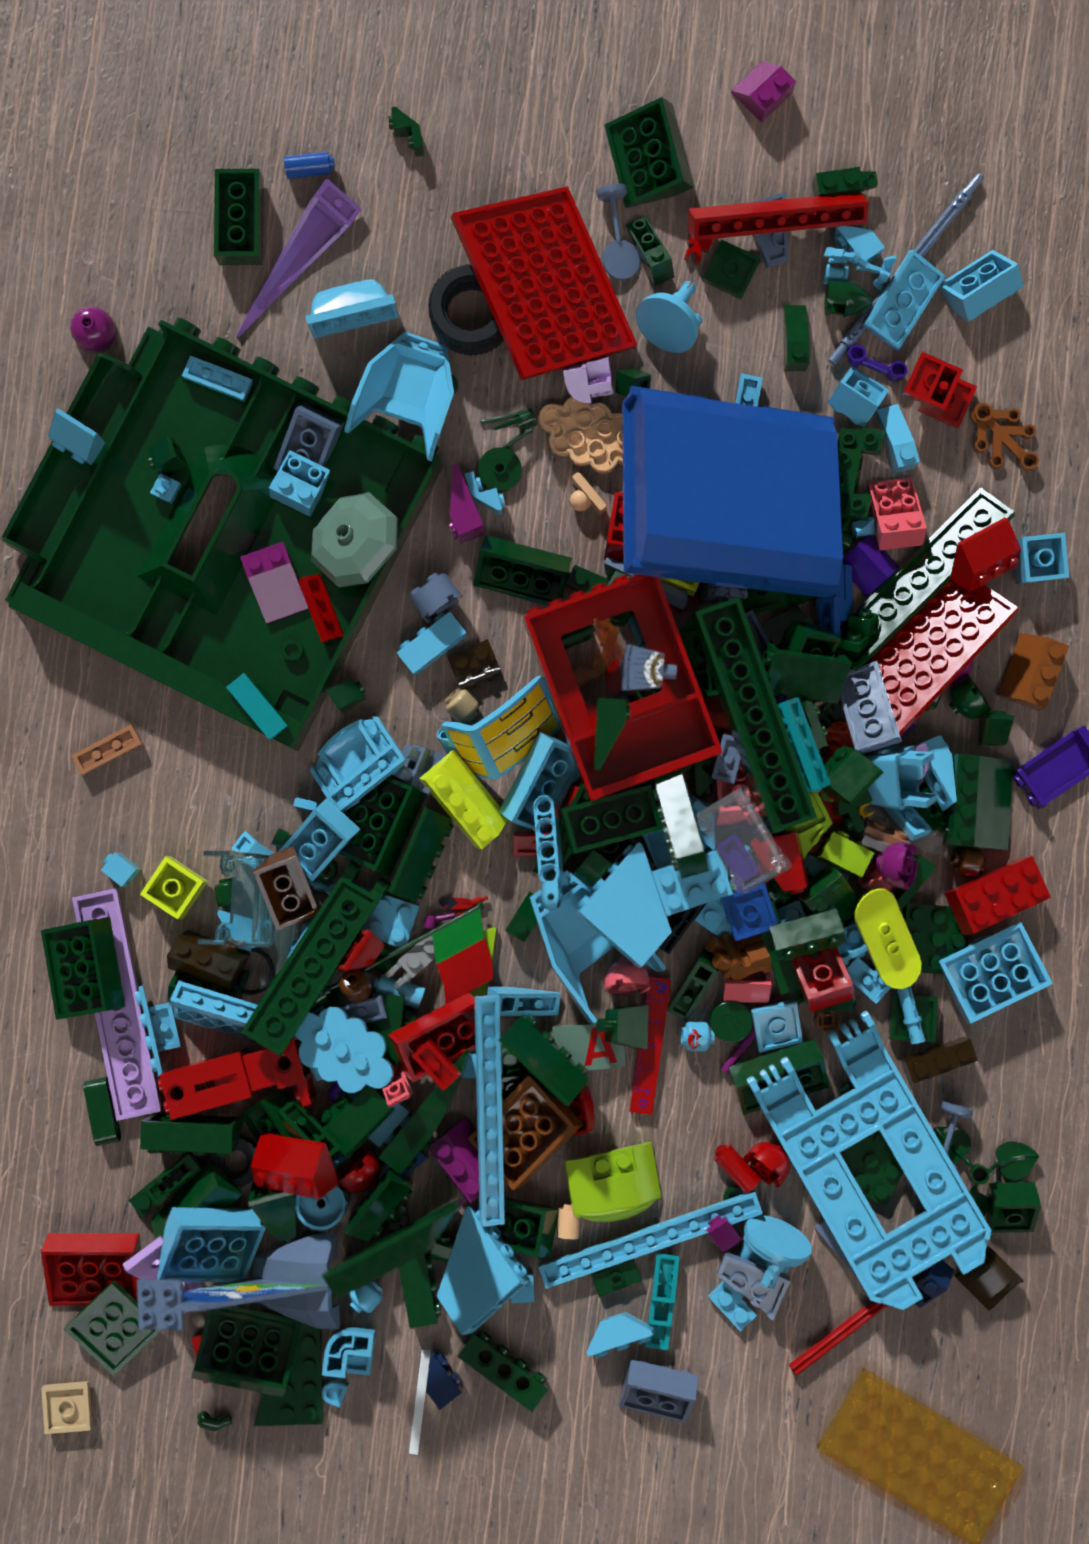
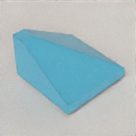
[852,516,875,541]

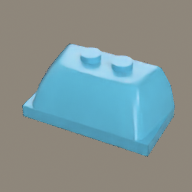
[305,279,399,338]

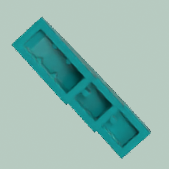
[645,1253,680,1350]

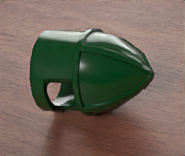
[824,280,872,317]

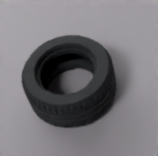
[428,264,504,356]

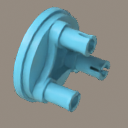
[636,281,703,353]
[738,1215,812,1289]

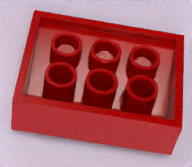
[41,1233,141,1306]

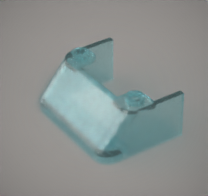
[198,851,275,947]

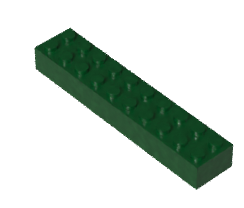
[691,597,817,834]

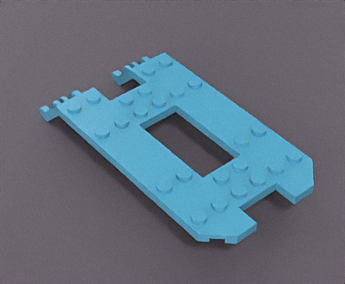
[746,1011,991,1310]

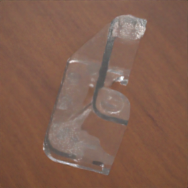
[695,786,793,894]

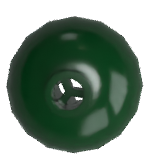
[949,674,992,720]

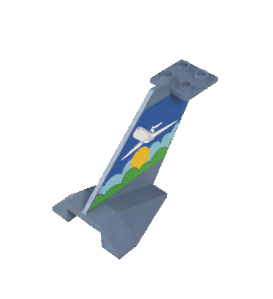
[137,1234,340,1330]

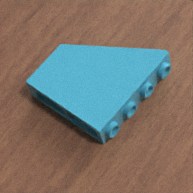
[576,842,671,968]
[437,1205,530,1335]

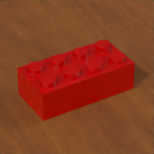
[944,856,1051,935]
[388,992,476,1083]

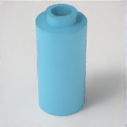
[373,974,426,1010]

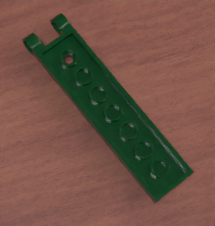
[241,861,391,1057]

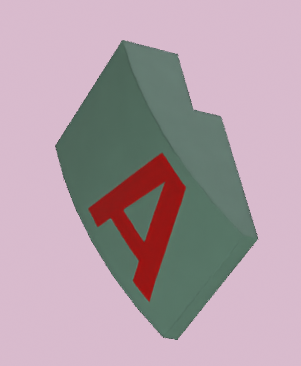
[552,1022,626,1071]

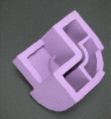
[563,355,614,403]

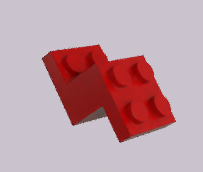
[902,352,978,429]

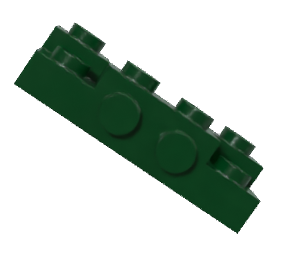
[837,428,885,521]

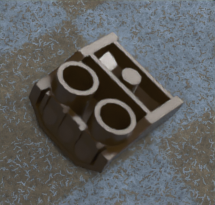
[955,1246,1024,1311]

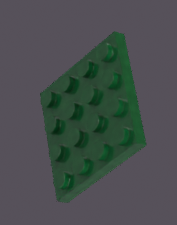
[835,1082,903,1207]

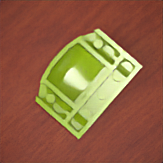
[564,1142,661,1222]

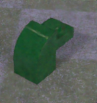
[832,790,873,834]
[572,848,612,888]

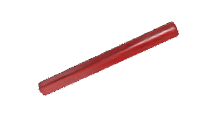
[789,1301,889,1375]

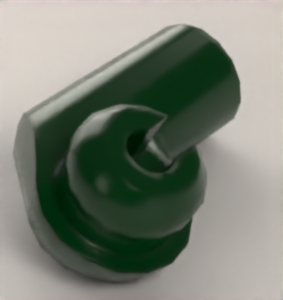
[197,1411,232,1431]

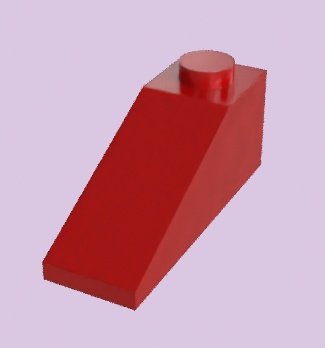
[604,492,624,563]

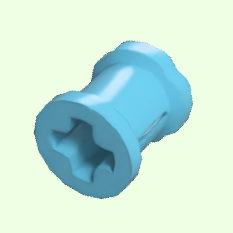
[823,264,849,284]

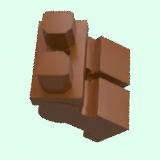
[705,933,772,980]

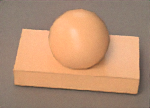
[570,472,607,515]

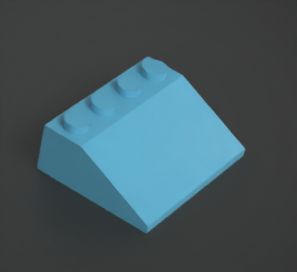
[938,921,1053,1024]
[157,1207,266,1282]

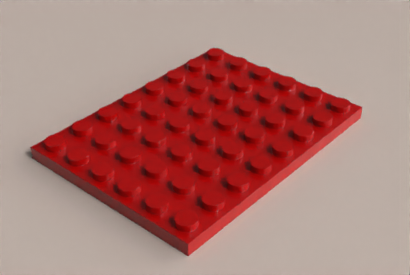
[450,186,638,381]

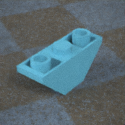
[586,1311,656,1358]

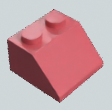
[722,971,771,1003]

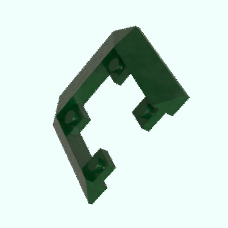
[321,1196,467,1299]

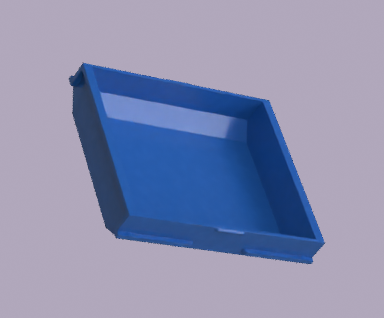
[622,386,843,598]

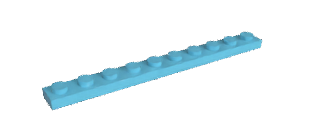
[474,995,505,1227]
[538,1190,763,1289]

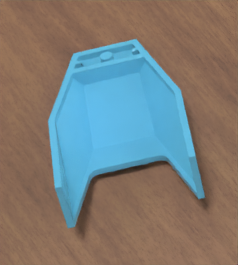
[344,332,454,461]
[530,870,666,1024]

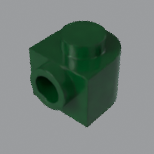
[427,1232,456,1264]

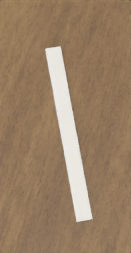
[409,1349,431,1455]

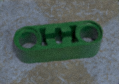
[83,1076,121,1146]

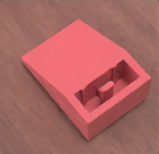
[868,477,927,551]

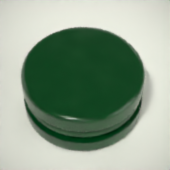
[709,1001,753,1043]

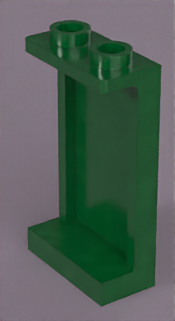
[762,643,852,704]

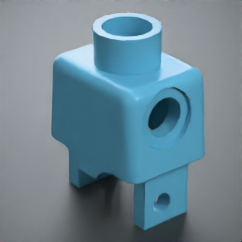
[866,745,938,810]

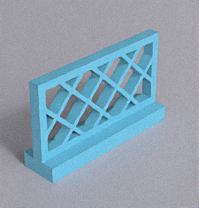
[170,981,258,1044]

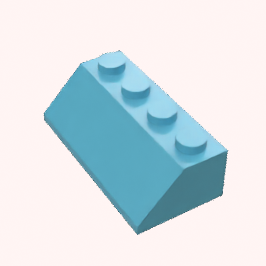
[499,732,578,833]

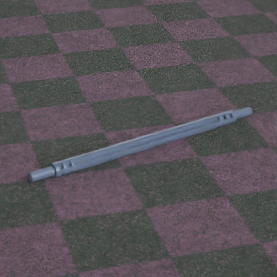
[828,173,984,365]

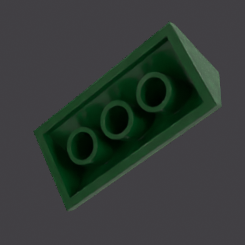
[150,1160,243,1240]

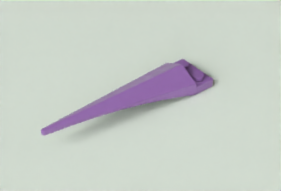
[236,179,362,337]

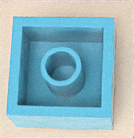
[1014,533,1069,584]

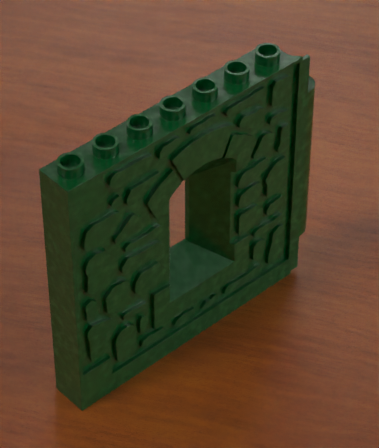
[0,317,443,751]

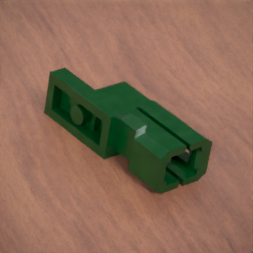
[128,1152,206,1218]

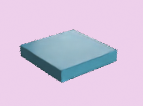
[751,999,803,1053]

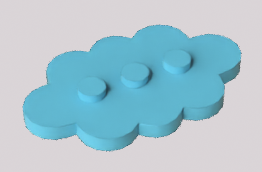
[295,1007,394,1093]

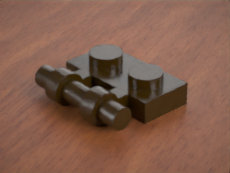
[447,639,502,690]

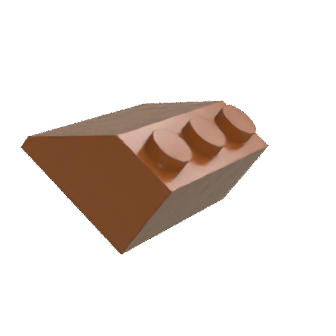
[997,633,1069,711]

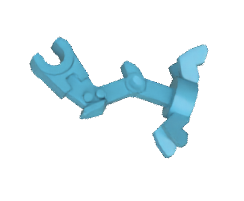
[824,247,897,291]

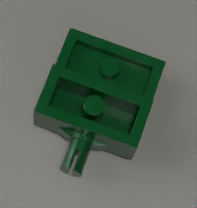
[799,699,828,759]

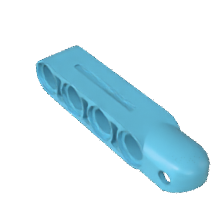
[533,795,563,910]

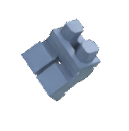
[394,744,446,796]

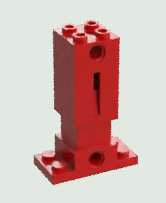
[158,1036,318,1120]

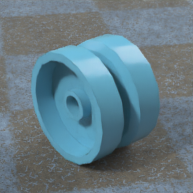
[295,1185,350,1230]

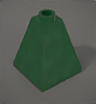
[248,1182,298,1243]

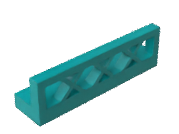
[778,697,831,792]

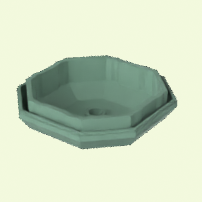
[311,492,398,587]

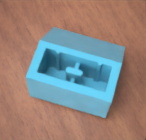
[269,450,330,517]

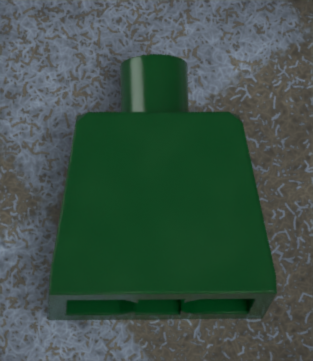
[596,1005,649,1049]

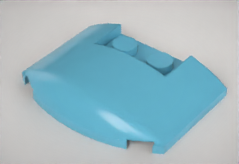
[310,716,407,812]

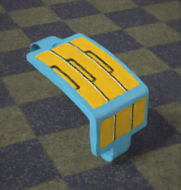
[437,676,561,780]

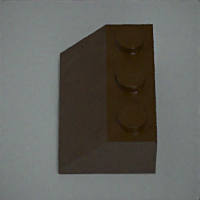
[167,930,250,993]

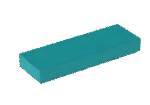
[226,673,288,741]

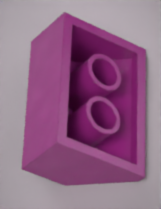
[428,1116,479,1203]

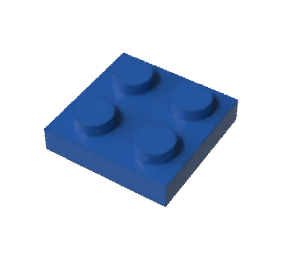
[720,883,778,941]

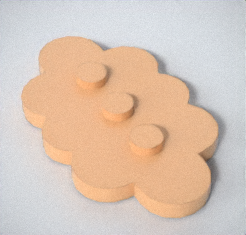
[539,396,623,474]

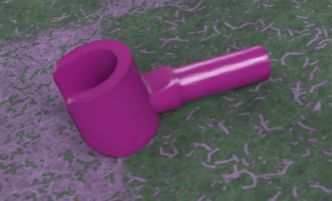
[424,913,455,928]

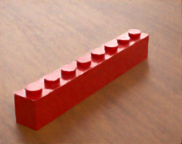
[688,192,869,241]

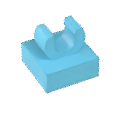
[150,473,182,504]

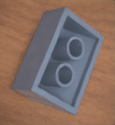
[618,1359,698,1423]

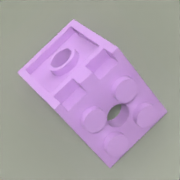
[123,1236,205,1314]

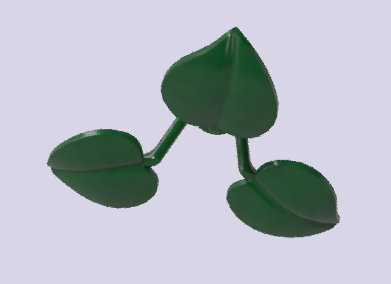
[933,1126,1039,1217]

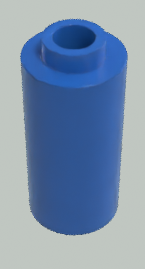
[284,151,335,179]

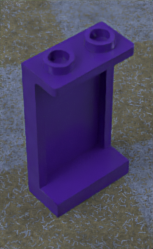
[1013,725,1089,809]

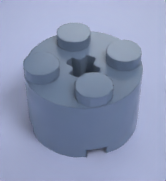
[409,573,463,623]

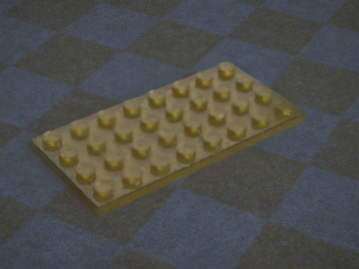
[817,1367,1024,1544]

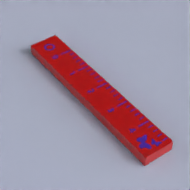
[629,976,671,1115]

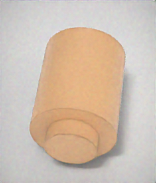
[556,1203,581,1239]

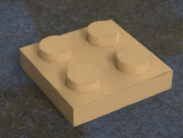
[41,1381,93,1434]

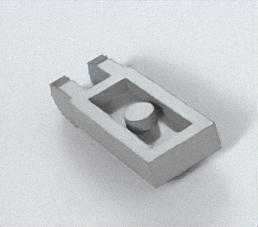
[385,936,435,989]

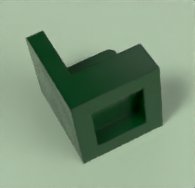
[615,368,651,397]

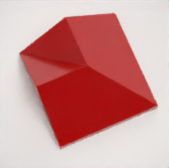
[336,930,385,971]

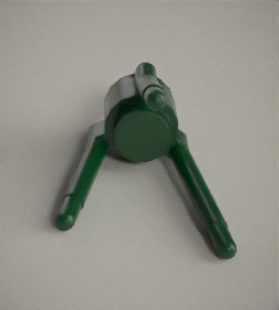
[480,409,537,449]

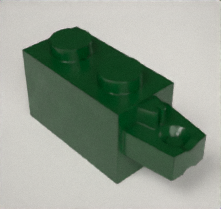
[812,167,878,196]

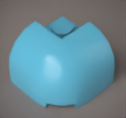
[322,1327,376,1378]

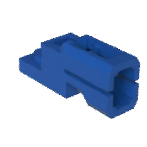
[817,564,853,638]

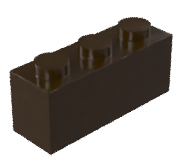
[900,1037,978,1084]

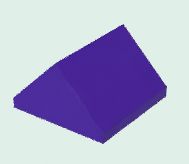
[842,535,900,597]

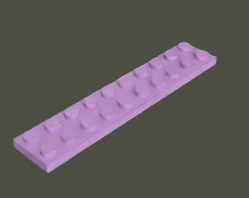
[72,888,163,1121]

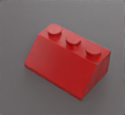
[950,517,1021,592]

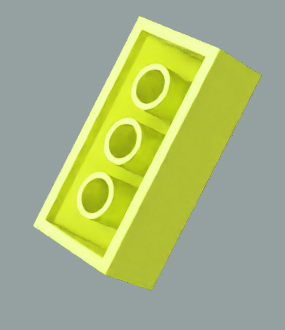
[419,749,509,850]

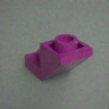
[706,1215,743,1253]

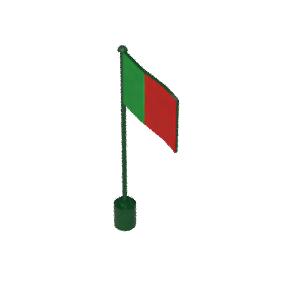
[310,902,493,1012]

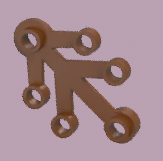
[971,403,1039,471]

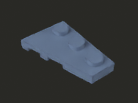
[754,192,789,269]
[717,1251,791,1321]

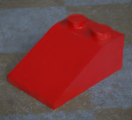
[791,948,854,1013]

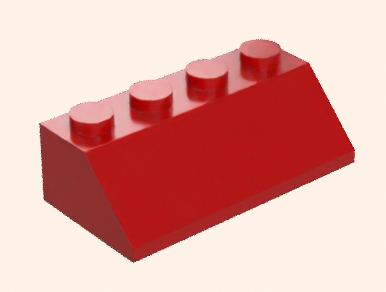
[250,1132,339,1200]

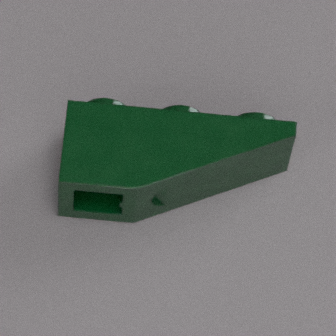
[626,216,675,286]

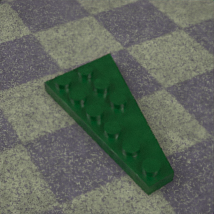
[254,1317,323,1426]

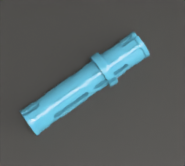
[897,986,926,1044]

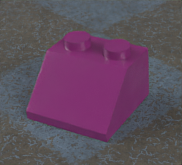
[731,61,796,123]

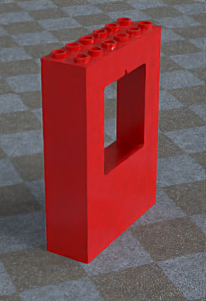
[523,574,723,801]

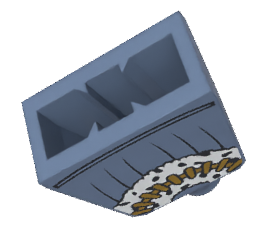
[621,645,677,691]

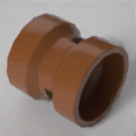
[813,1012,839,1032]

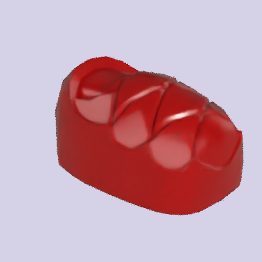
[568,1085,595,1135]

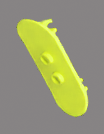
[855,889,922,989]

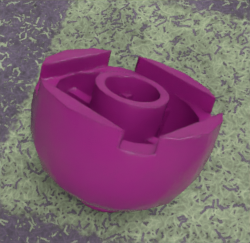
[70,306,116,352]
[876,842,918,889]

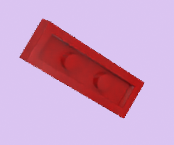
[298,574,344,643]

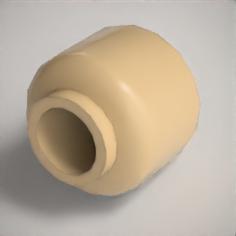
[445,689,478,722]

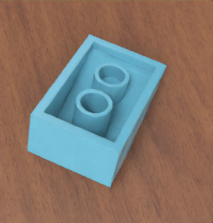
[279,798,360,882]

